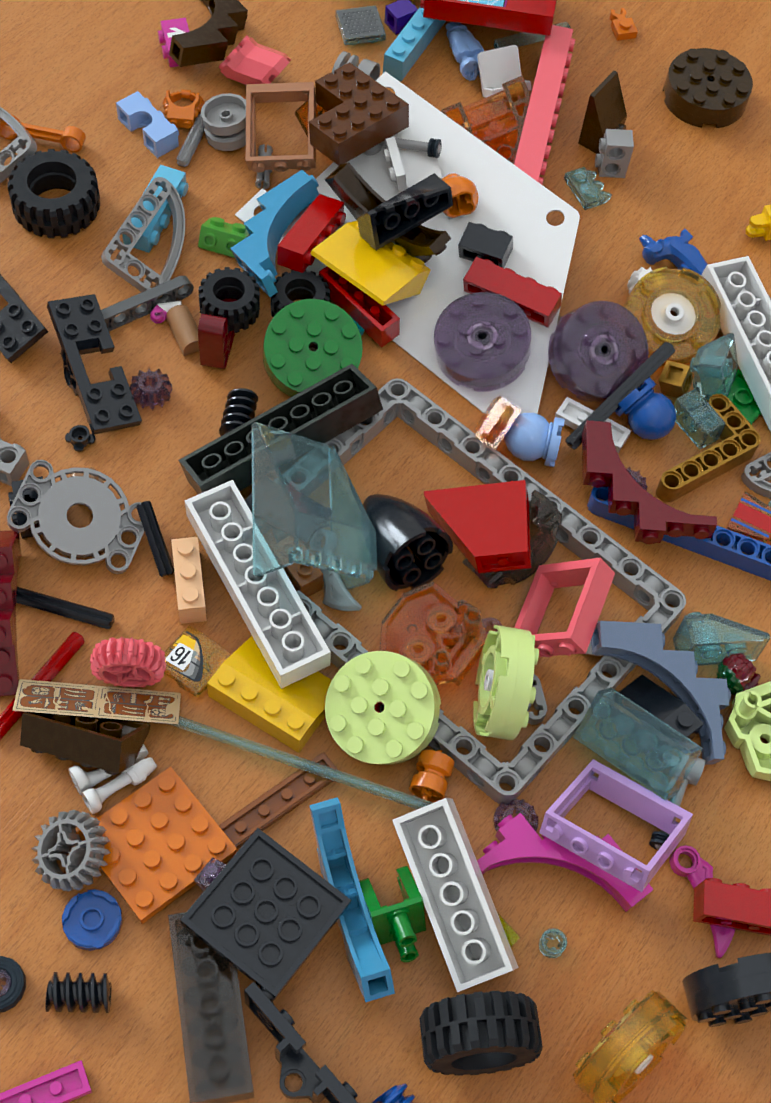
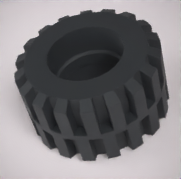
[198,267,260,333]
[271,270,330,317]

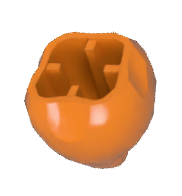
[442,173,478,218]

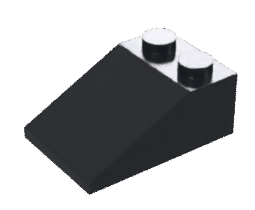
[602,675,704,766]

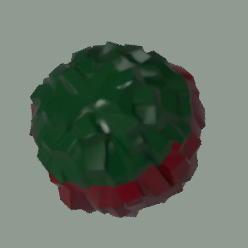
[716,653,761,695]

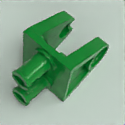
[359,866,426,962]

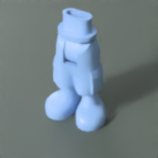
[446,22,484,81]

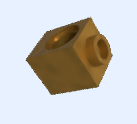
[659,360,693,400]

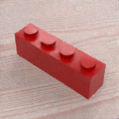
[277,194,346,273]
[463,257,562,328]
[319,266,400,348]
[693,878,771,936]

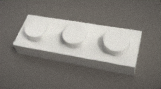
[554,397,631,453]

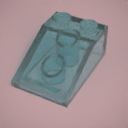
[673,612,771,666]

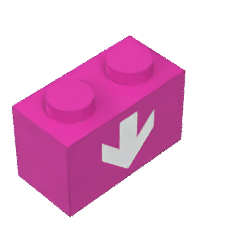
[158,18,190,67]

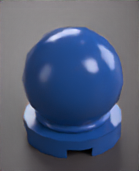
[615,377,676,440]

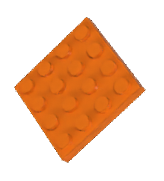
[76,766,238,924]

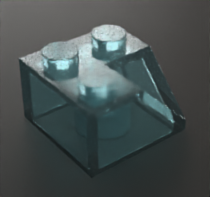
[690,333,738,400]

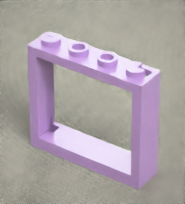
[539,759,693,892]

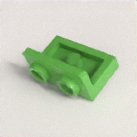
[198,217,249,258]

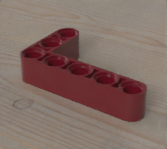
[198,298,237,369]

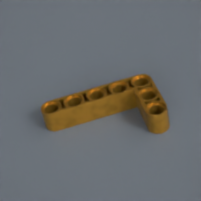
[656,394,761,502]

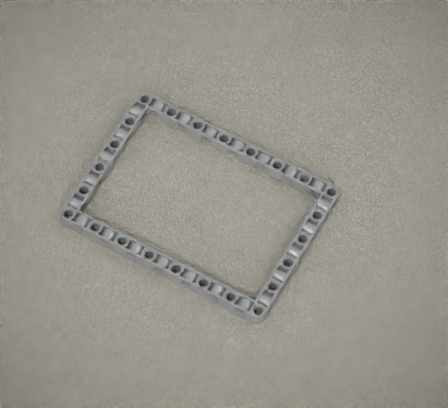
[251,378,686,805]

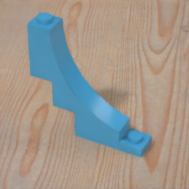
[230,170,319,297]

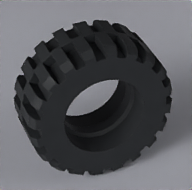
[8,149,100,238]
[419,991,543,1076]

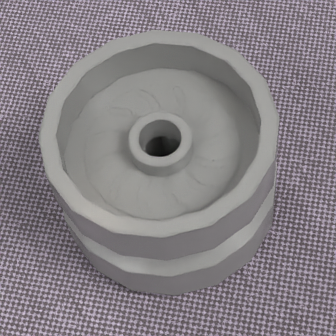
[201,93,246,151]

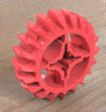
[90,637,166,689]

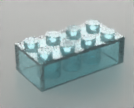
[573,687,703,800]

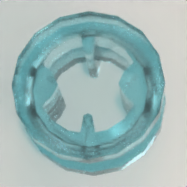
[539,928,567,958]

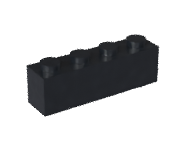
[357,173,453,251]

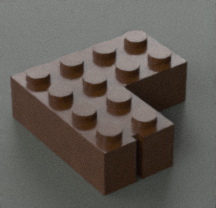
[309,62,409,166]

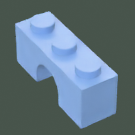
[116,91,179,158]

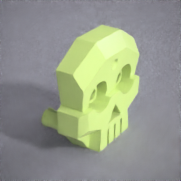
[724,681,771,781]

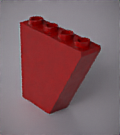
[424,480,531,573]

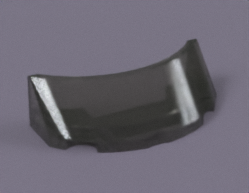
[462,490,562,588]

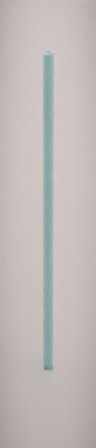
[85,684,433,809]

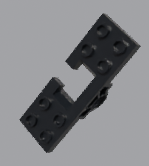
[0,274,49,363]
[47,294,142,435]
[244,982,358,1103]

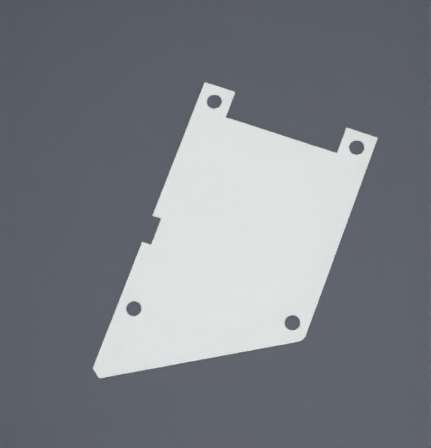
[235,71,580,428]

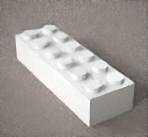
[392,798,519,992]

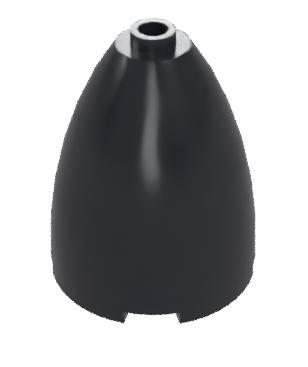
[361,494,453,591]

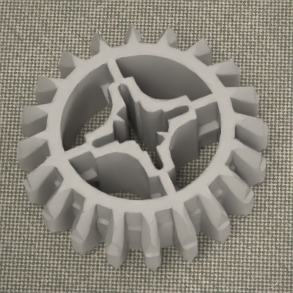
[31,810,111,891]

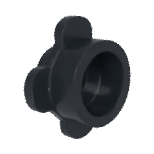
[65,425,96,452]

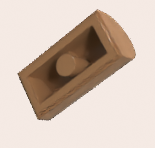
[166,305,199,356]

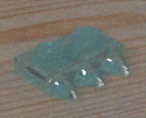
[564,167,612,210]

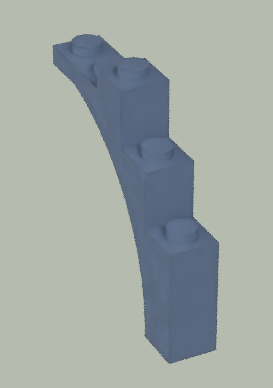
[591,621,731,765]

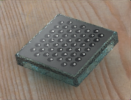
[335,5,386,45]

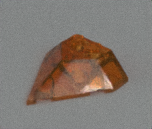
[441,76,530,164]

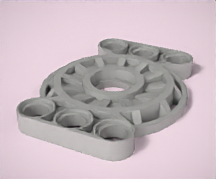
[7,460,144,574]

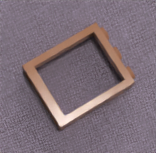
[245,82,316,173]

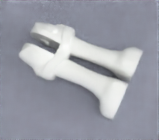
[68,744,157,814]

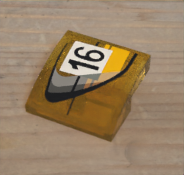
[164,625,231,697]

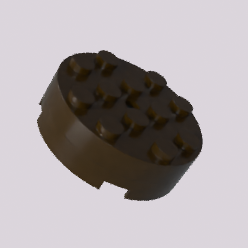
[663,48,753,128]

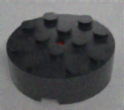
[682,953,771,1027]

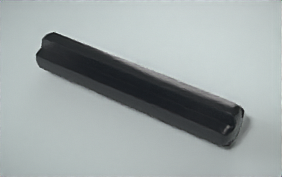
[136,501,174,577]

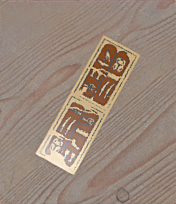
[12,679,181,724]

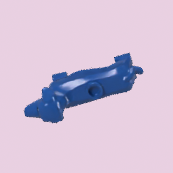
[639,229,708,291]

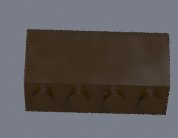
[20,712,151,775]

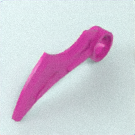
[669,845,735,958]

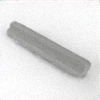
[176,114,205,167]

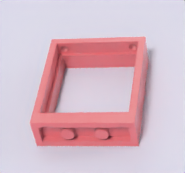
[514,557,615,657]

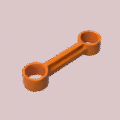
[0,114,86,152]

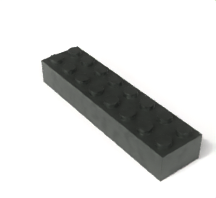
[179,364,383,494]

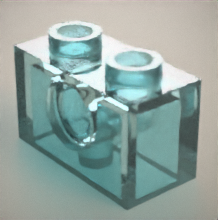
[674,388,726,450]

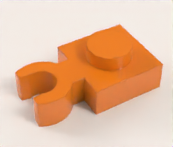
[610,8,638,41]

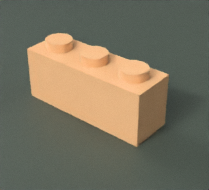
[171,537,207,624]

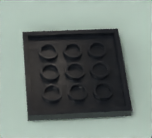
[180,828,351,999]

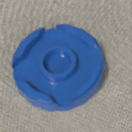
[62,889,122,951]

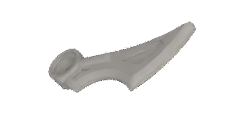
[308,529,362,611]

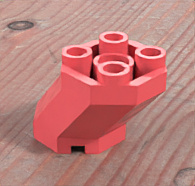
[219,35,291,85]

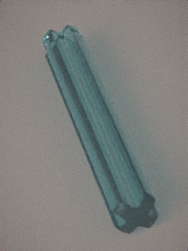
[494,22,571,49]

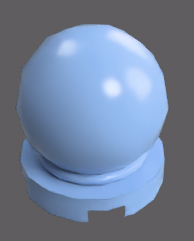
[504,412,565,467]

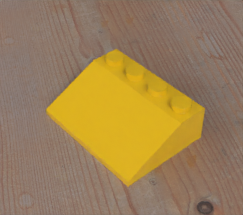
[310,221,431,306]
[207,636,332,753]

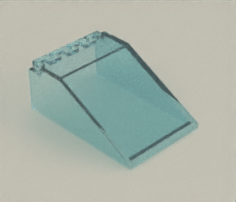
[251,422,377,590]

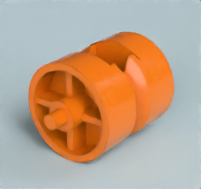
[409,750,455,803]

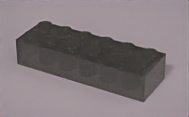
[168,912,254,1103]

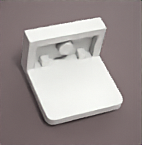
[477,45,532,102]
[383,137,442,192]

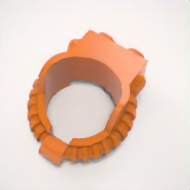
[163,89,205,129]

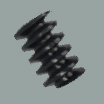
[219,388,258,436]
[45,972,112,1013]

